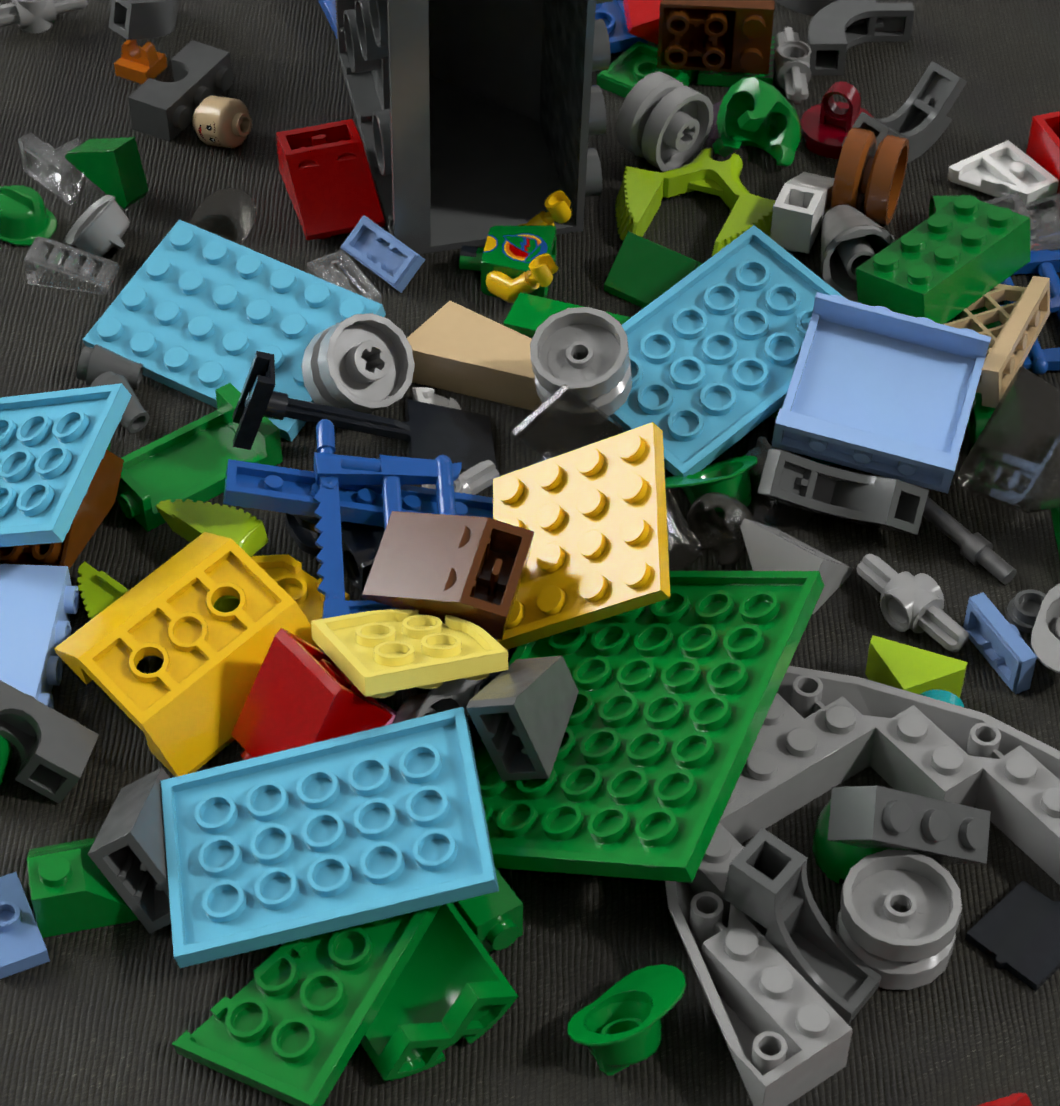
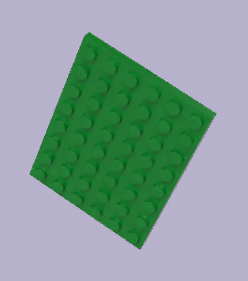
[473,571,824,883]

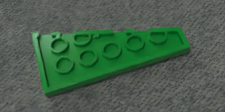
[172,905,441,1106]

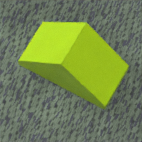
[865,635,968,698]

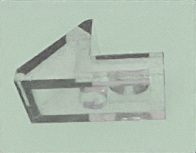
[18,133,84,205]

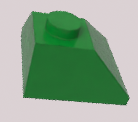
[27,837,139,938]

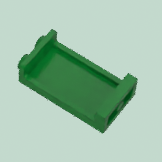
[116,383,283,532]

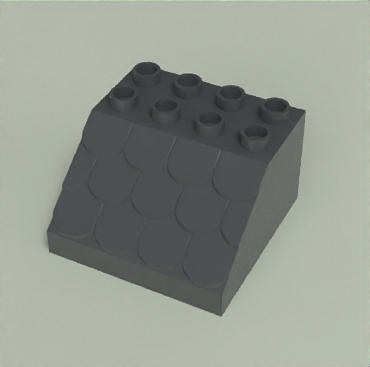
[336,0,613,254]

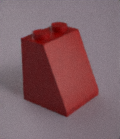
[231,628,393,760]

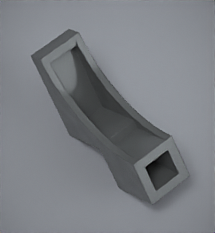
[723,827,882,1025]

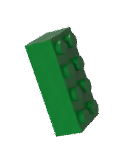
[856,194,1030,325]

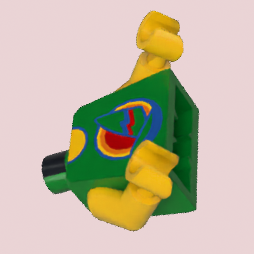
[459,190,571,303]

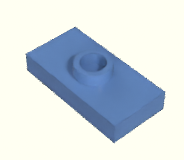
[340,215,425,293]
[963,592,1037,694]
[0,872,50,979]

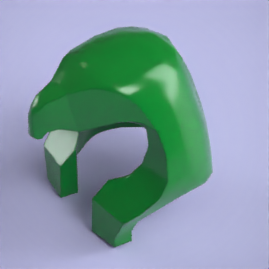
[712,77,801,167]

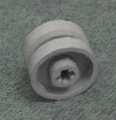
[616,71,713,171]
[530,307,632,423]
[301,313,415,414]
[836,850,962,990]

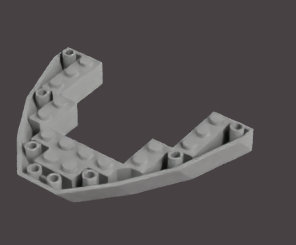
[665,666,1060,1106]

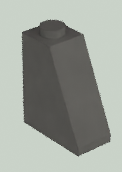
[466,656,579,781]
[88,767,171,934]

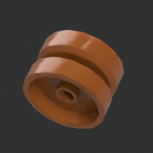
[831,127,909,225]

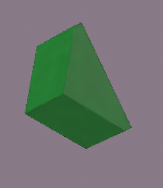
[65,137,149,210]

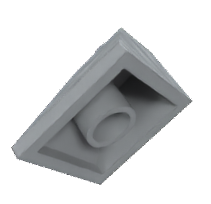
[740,518,853,614]

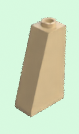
[407,301,551,415]

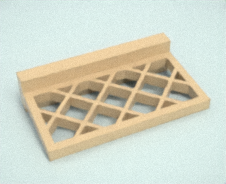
[944,276,1050,408]

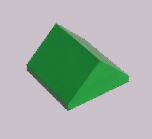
[604,231,702,308]

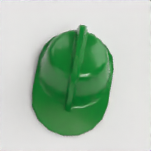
[0,185,57,246]
[665,456,758,519]
[567,964,686,1076]

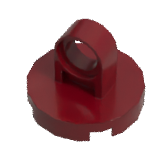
[800,81,874,159]

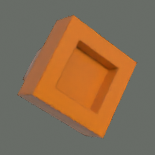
[114,40,167,84]

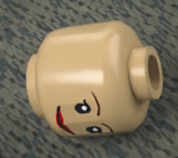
[193,96,252,148]

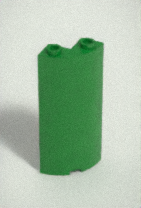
[360,902,518,1081]

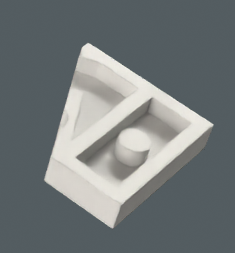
[948,140,1059,207]

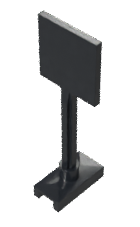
[232,351,497,474]

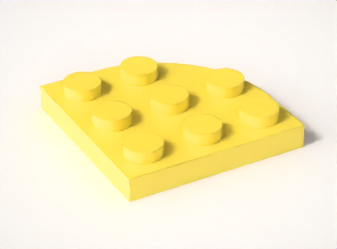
[311,609,508,698]

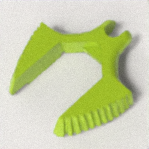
[615,148,776,256]
[77,499,268,619]

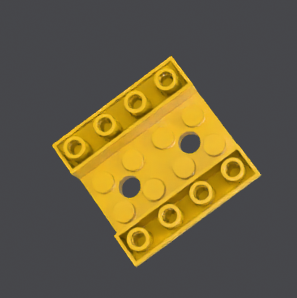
[54,532,322,777]

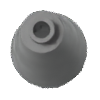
[820,205,896,302]

